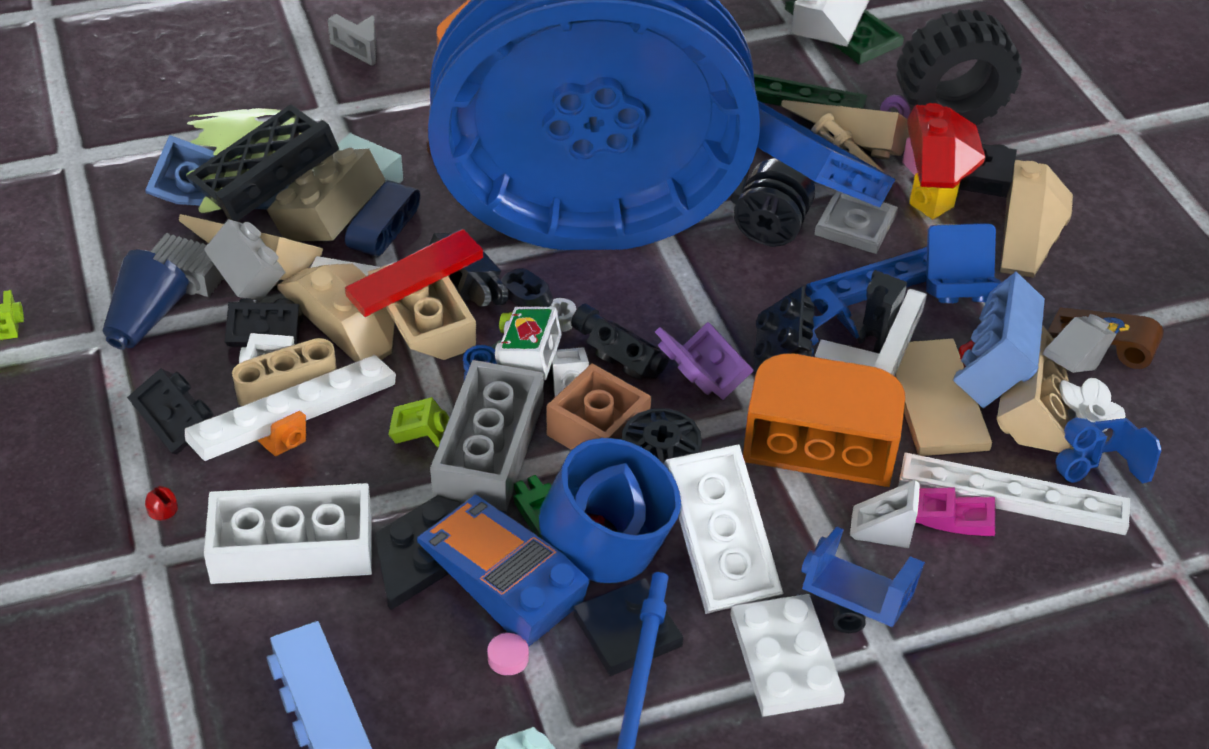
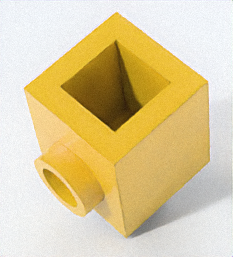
[909,172,959,220]

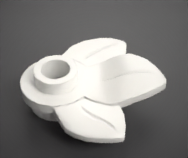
[1059,378,1125,432]

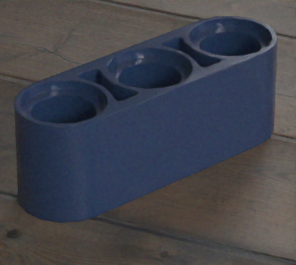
[345,180,421,257]

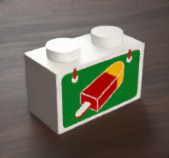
[495,307,562,380]

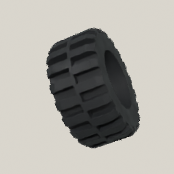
[896,9,1022,125]

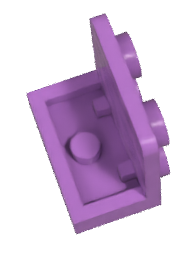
[655,322,754,400]

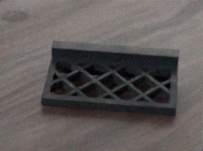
[186,104,339,221]

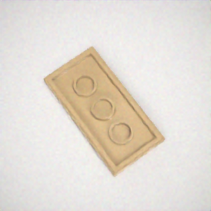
[894,339,992,456]

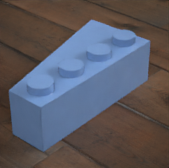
[953,272,1045,408]

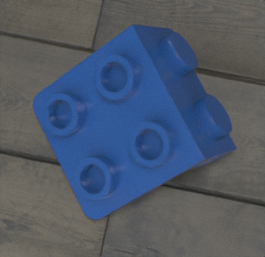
[926,223,1002,303]

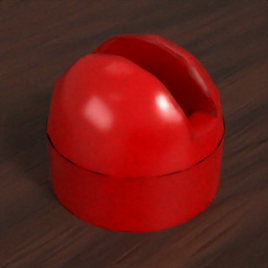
[145,486,178,521]

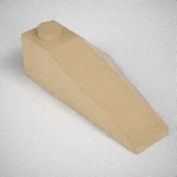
[781,100,910,159]
[1000,160,1073,278]
[179,214,323,286]
[997,326,1073,453]

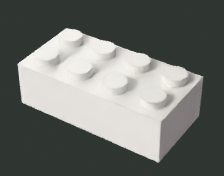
[204,483,372,584]

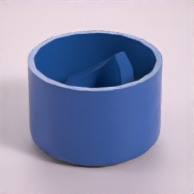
[539,438,681,583]

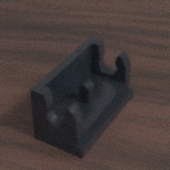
[858,270,907,354]

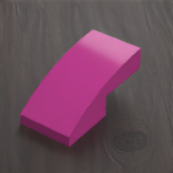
[916,488,996,536]

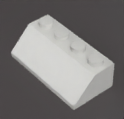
[791,0,869,46]

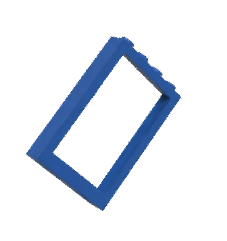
[757,100,896,208]

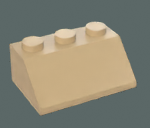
[368,263,476,360]

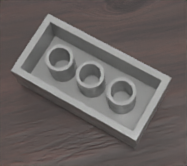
[430,360,544,512]

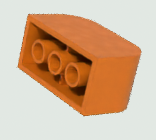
[743,354,905,487]

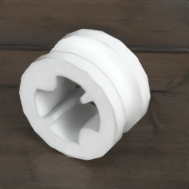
[550,298,576,332]

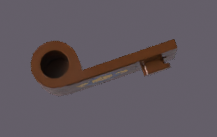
[1048,307,1164,369]

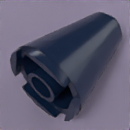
[102,249,189,350]

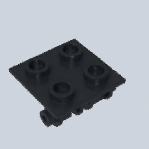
[753,286,815,374]

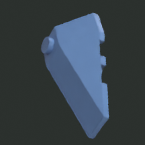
[145,135,289,209]

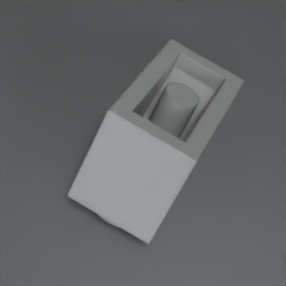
[1042,314,1116,373]

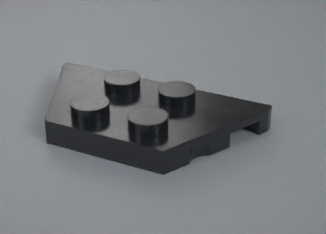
[375,495,462,610]

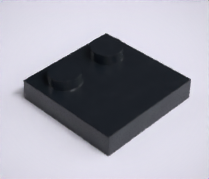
[574,578,683,677]

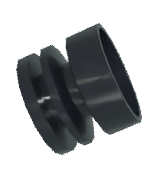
[734,158,815,247]
[622,408,702,463]

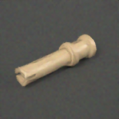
[811,113,885,173]

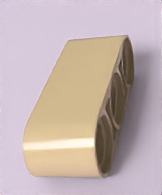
[232,338,337,406]

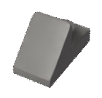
[328,14,376,66]

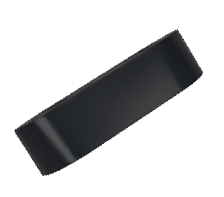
[501,268,553,307]

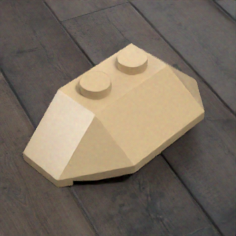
[277,263,395,362]

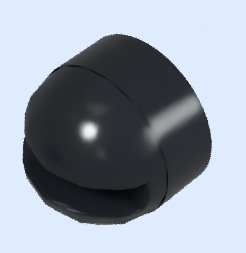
[833,604,866,633]

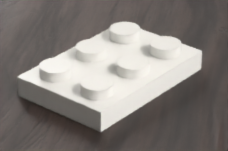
[731,594,845,717]

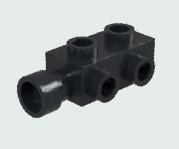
[571,304,669,380]

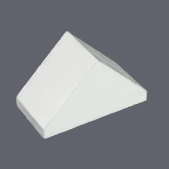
[850,480,920,548]

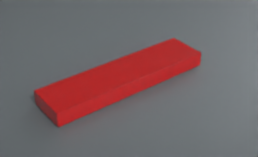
[345,229,483,317]

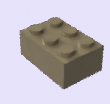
[267,148,386,241]

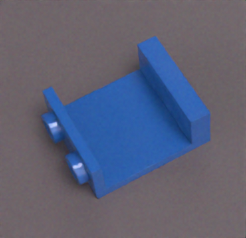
[801,526,925,627]

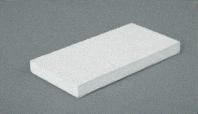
[663,444,784,614]

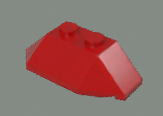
[907,103,985,189]

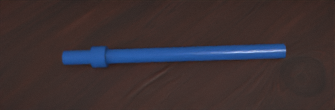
[617,572,668,749]

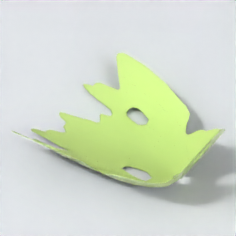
[186,108,301,213]

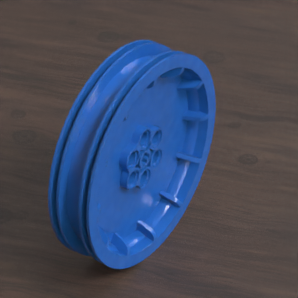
[428,0,760,250]

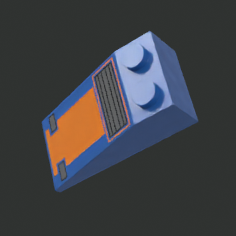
[417,494,590,647]

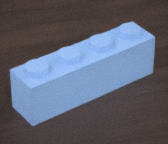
[267,621,372,749]

